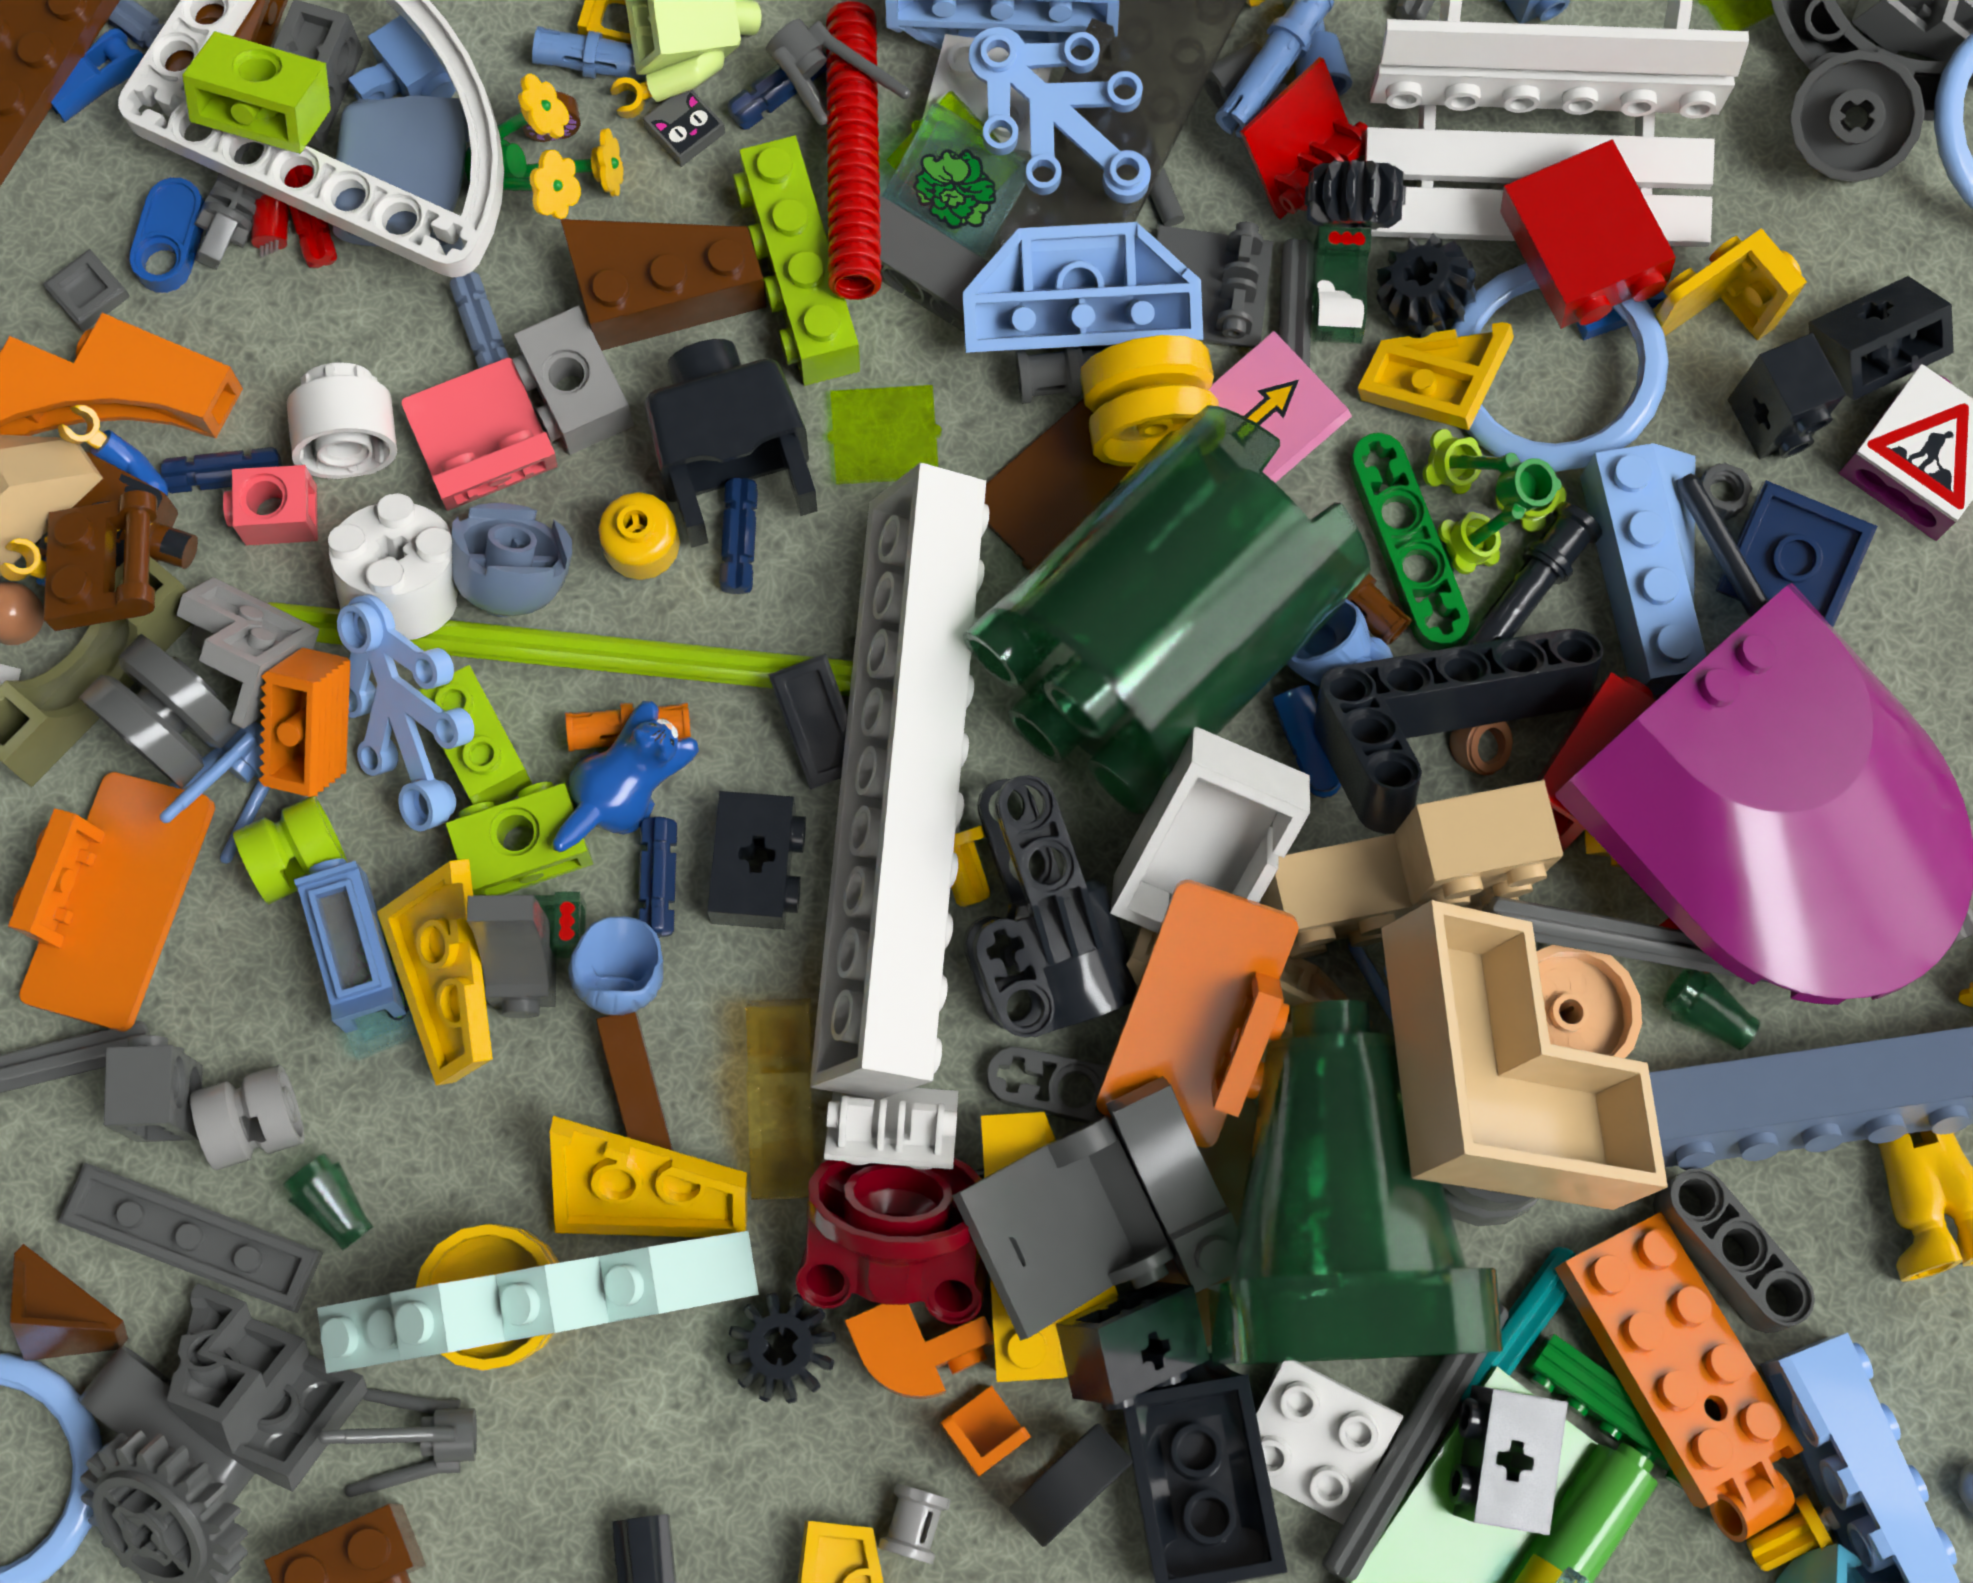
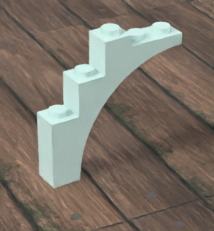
[317,1231,759,1374]

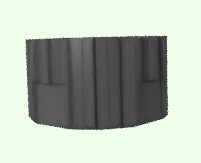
[1700,463,1753,520]

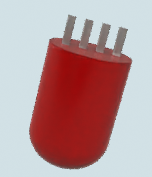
[251,194,288,258]

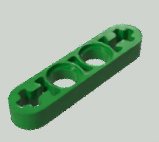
[1349,433,1469,651]

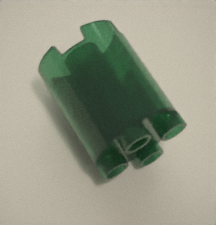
[963,405,1371,814]

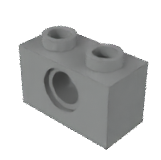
[512,305,634,455]

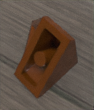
[10,1244,128,1361]

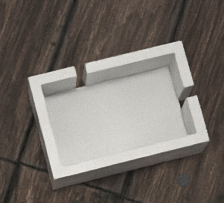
[1110,726,1310,933]

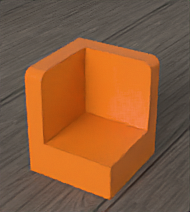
[940,1385,1031,1478]

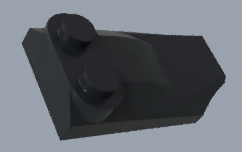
[1122,1353,1288,1583]

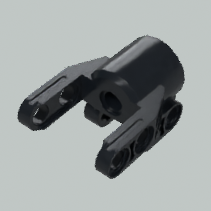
[963,775,1138,1038]

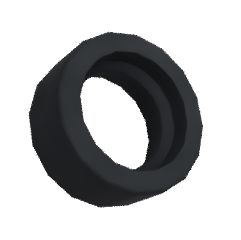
[1009,1424,1133,1547]

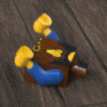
[0,405,198,587]

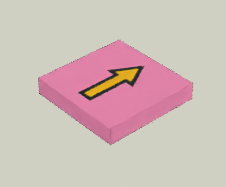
[1209,331,1352,495]

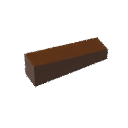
[596,1012,673,1151]

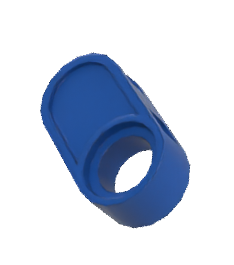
[129,177,204,293]

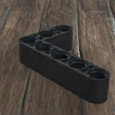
[1313,629,1604,834]

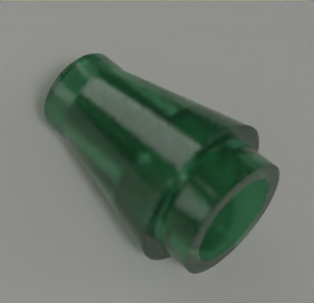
[1663,968,1760,1051]
[283,1153,374,1251]

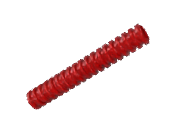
[826,1,882,300]

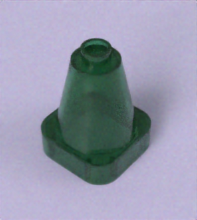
[1208,1000,1503,1366]

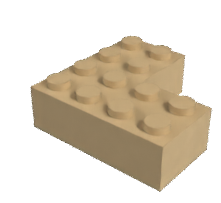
[1260,780,1564,959]
[1381,900,1668,1210]

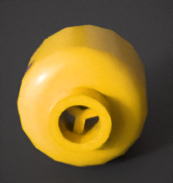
[598,492,680,580]

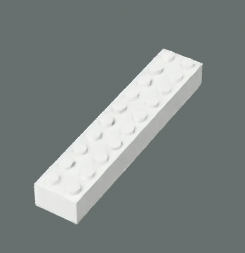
[810,462,989,1100]

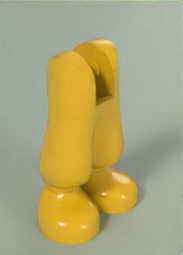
[1878,1130,1973,1282]

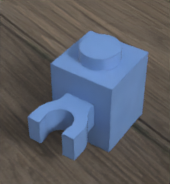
[348,15,456,100]

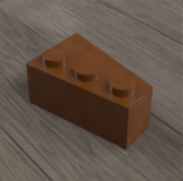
[560,219,767,351]

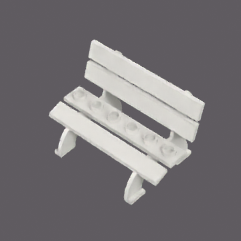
[1362,0,1749,247]

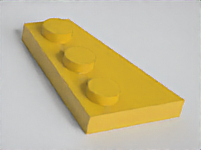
[377,859,492,1086]
[550,1116,748,1238]

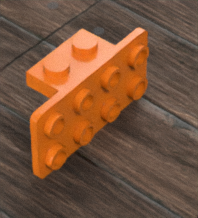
[8,772,215,1032]
[1096,879,1298,1148]

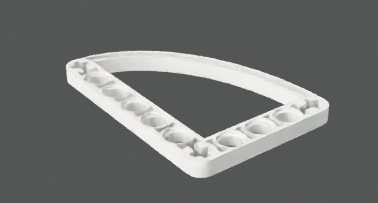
[118,0,504,278]

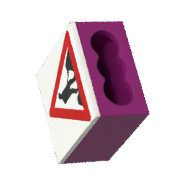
[1838,364,1973,541]

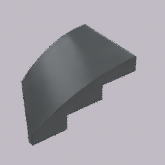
[167,1283,368,1492]

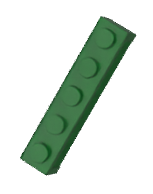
[1525,1334,1683,1489]

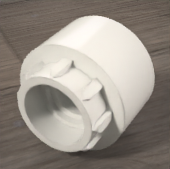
[287,362,397,479]

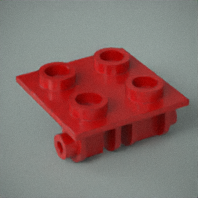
[1240,57,1368,220]

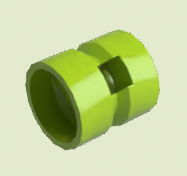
[233,796,348,905]

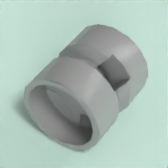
[190,1065,305,1171]

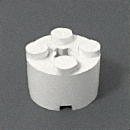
[328,493,459,640]

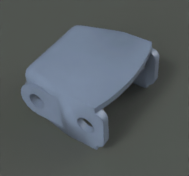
[333,95,470,255]

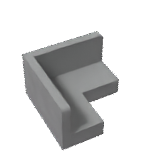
[176,577,319,729]

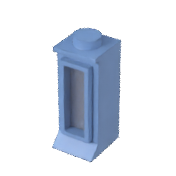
[294,859,406,1033]

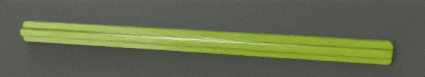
[267,602,853,696]

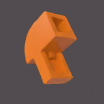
[845,1304,994,1399]

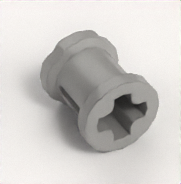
[877,1483,951,1565]

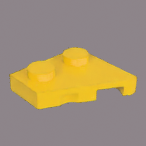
[1357,322,1514,430]

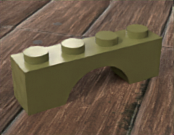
[0,557,192,788]

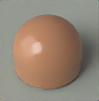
[0,582,44,645]
[1449,721,1513,775]

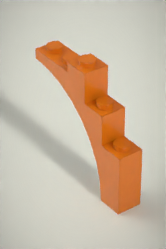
[0,313,243,439]

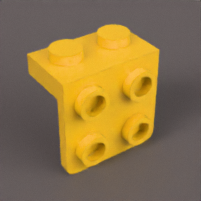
[1653,228,1807,341]

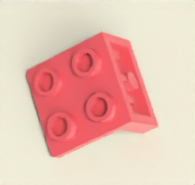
[402,358,558,511]

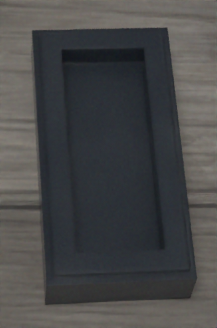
[768,653,848,789]

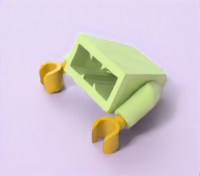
[610,0,761,118]

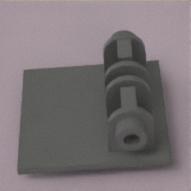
[1157,222,1273,349]

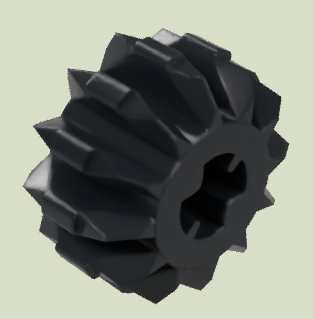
[1305,160,1406,231]
[1377,233,1476,338]
[727,1293,836,1404]

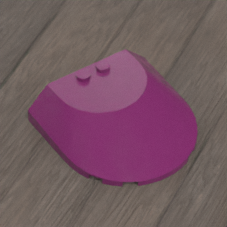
[1555,583,1973,1005]

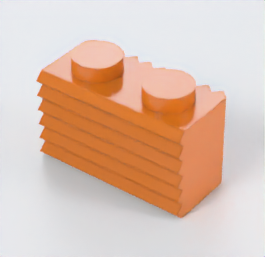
[258,647,351,797]

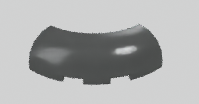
[1771,0,1948,121]

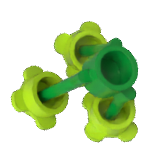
[1423,429,1566,575]

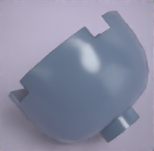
[451,502,572,617]

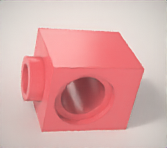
[223,465,318,546]

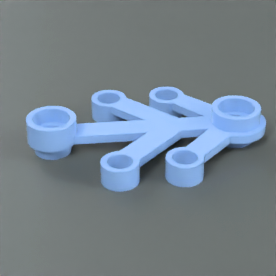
[969,27,1151,204]
[337,594,474,831]

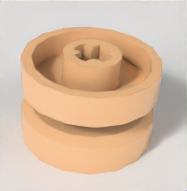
[1536,945,1642,1058]

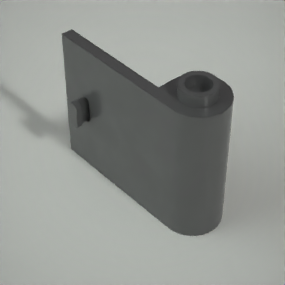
[952,1115,1175,1341]

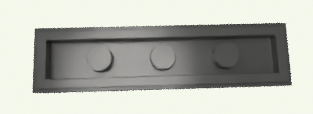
[58,1163,323,1313]

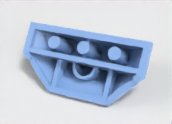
[885,0,1119,52]
[962,222,1203,353]

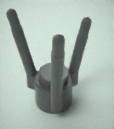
[766,19,910,127]
[318,1388,477,1497]

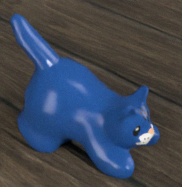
[552,701,699,852]

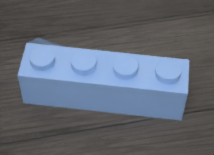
[1580,443,1706,695]
[1760,1333,1960,1583]

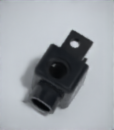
[645,339,817,548]

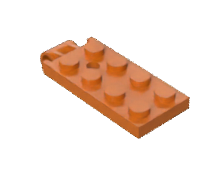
[1554,1212,1804,1542]

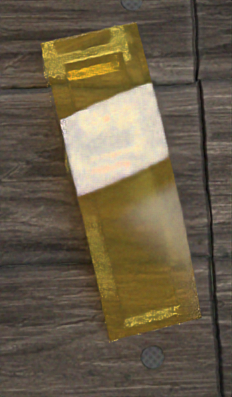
[746,998,815,1200]

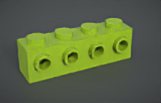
[732,135,860,386]

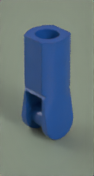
[51,29,144,122]
[1273,685,1341,798]

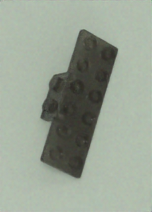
[998,0,1247,248]

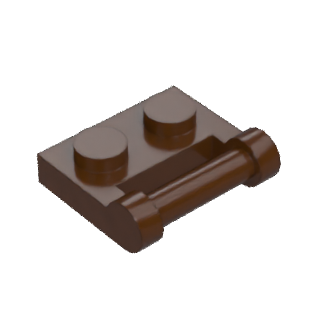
[44,490,158,631]

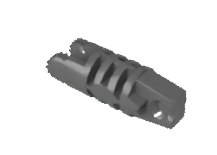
[195,142,264,270]

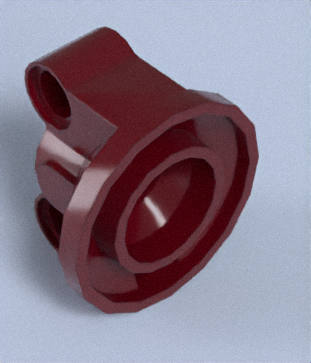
[796,1158,988,1324]

